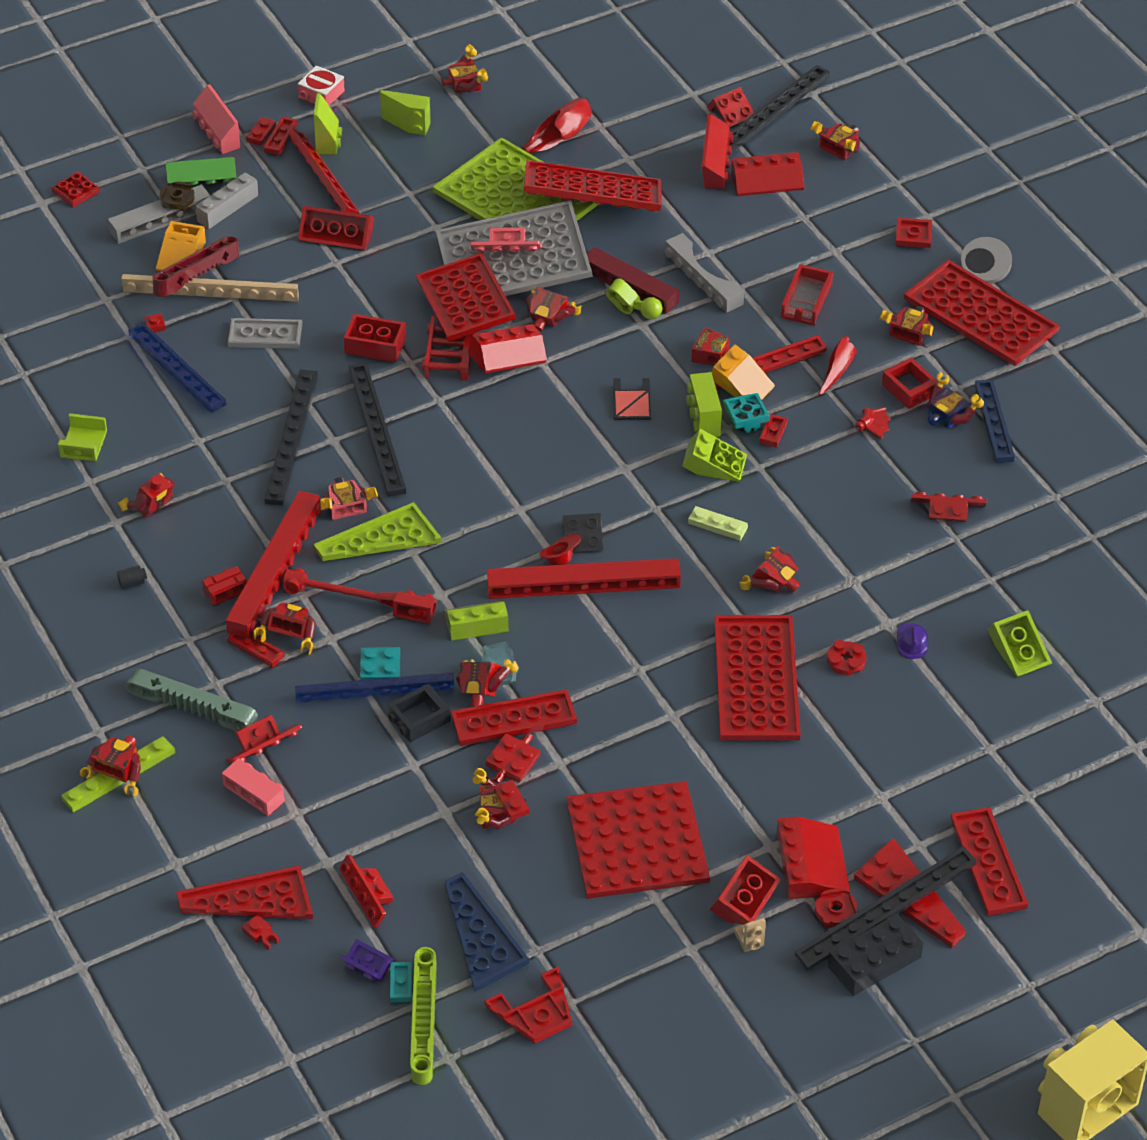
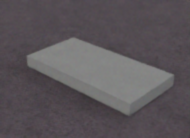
[228,318,303,349]

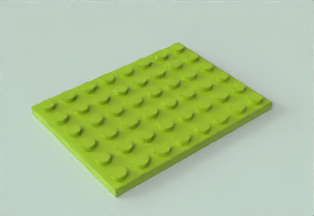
[432,137,599,221]

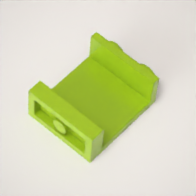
[58,413,107,462]

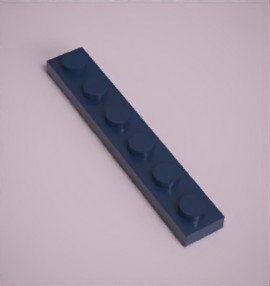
[974,379,1015,463]

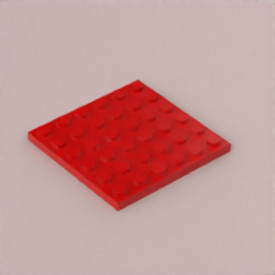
[566,781,710,899]

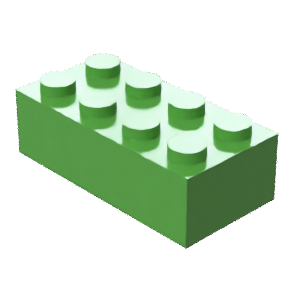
[166,157,237,185]

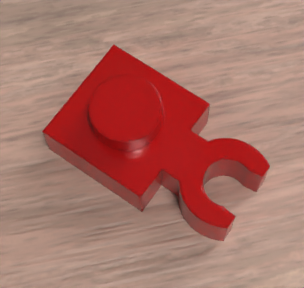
[242,914,279,950]

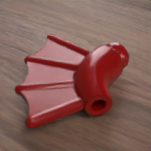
[855,407,891,439]

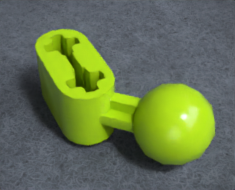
[606,279,662,319]

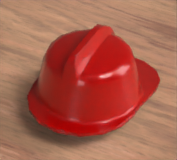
[539,534,581,566]

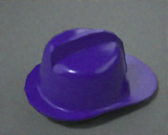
[897,623,928,659]

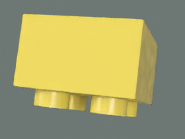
[1038,1019,1147,1140]

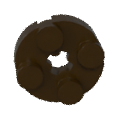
[160,182,195,211]

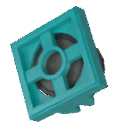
[723,392,770,434]

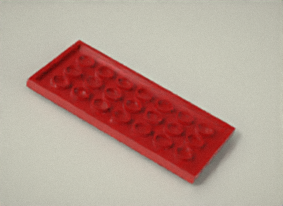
[523,160,662,212]
[904,259,1060,366]
[714,615,801,740]

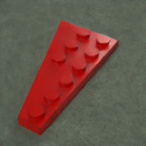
[177,865,313,919]

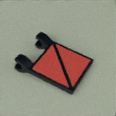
[613,378,651,420]

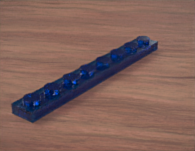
[128,323,227,413]
[295,672,454,702]

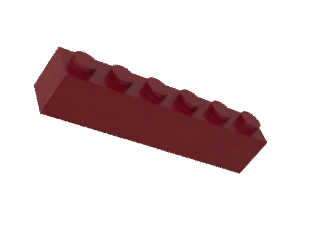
[587,247,679,315]

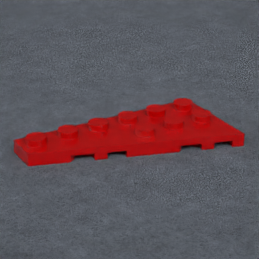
[854,838,966,948]

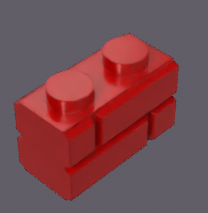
[202,566,247,606]

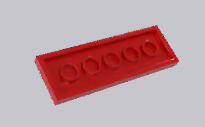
[451,689,577,746]
[950,807,1028,916]

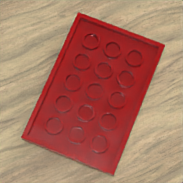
[416,252,516,342]

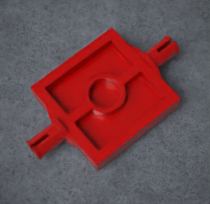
[485,732,541,784]

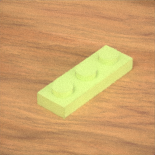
[688,506,748,541]

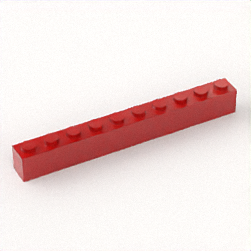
[226,491,322,638]
[487,558,681,599]

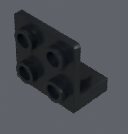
[562,513,603,553]

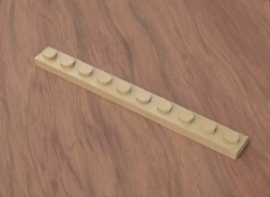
[122,274,299,302]

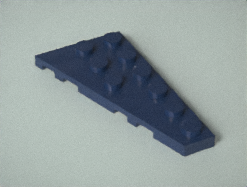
[445,872,529,991]

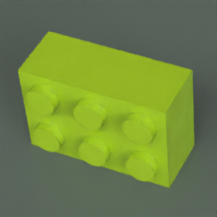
[686,372,722,437]

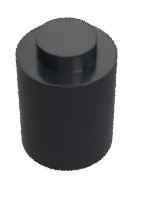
[117,565,147,590]

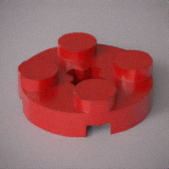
[827,640,866,676]
[815,889,857,928]

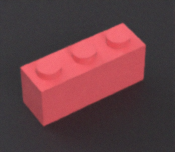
[222,758,285,816]

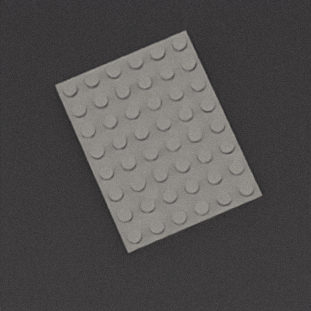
[436,200,593,296]

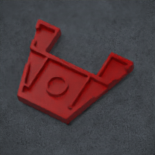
[485,966,572,1044]

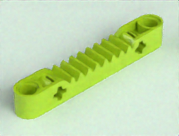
[410,947,437,1085]

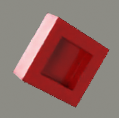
[144,313,166,333]

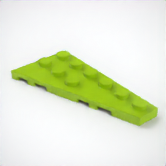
[314,502,442,561]

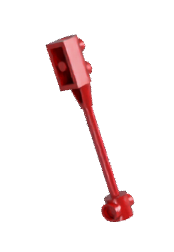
[283,568,437,624]

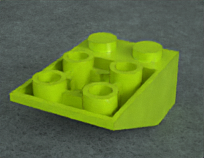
[682,429,747,482]

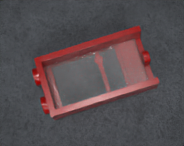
[781,264,833,326]

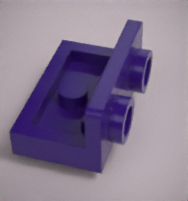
[341,939,394,982]

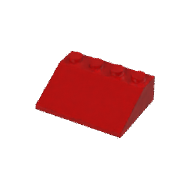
[776,817,850,899]

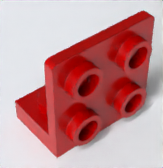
[707,87,754,128]

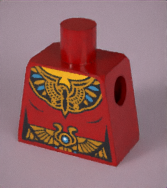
[691,327,730,366]

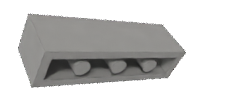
[196,173,258,229]

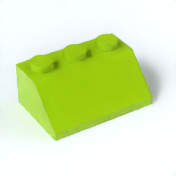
[444,601,509,641]

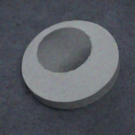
[961,237,1012,284]

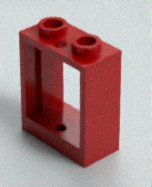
[882,357,938,409]

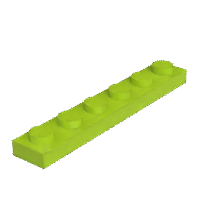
[61,736,175,813]

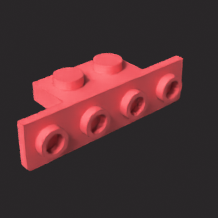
[470,227,542,253]

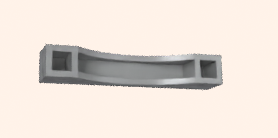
[664,233,744,313]

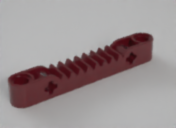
[152,236,239,297]

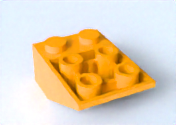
[156,221,206,271]

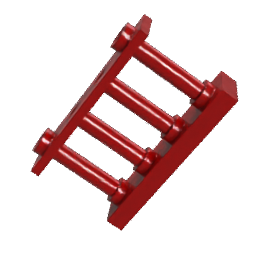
[422,316,472,381]

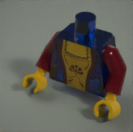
[927,372,984,428]

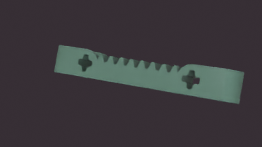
[125,669,258,731]

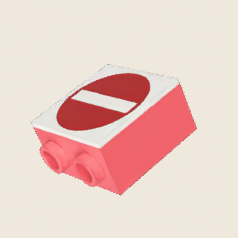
[298,66,345,105]

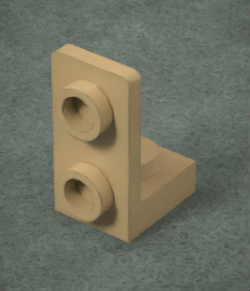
[734,918,766,952]

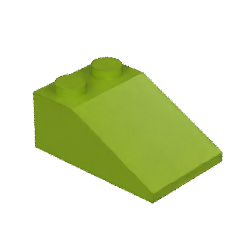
[380,90,431,136]
[314,93,342,155]
[988,610,1052,677]

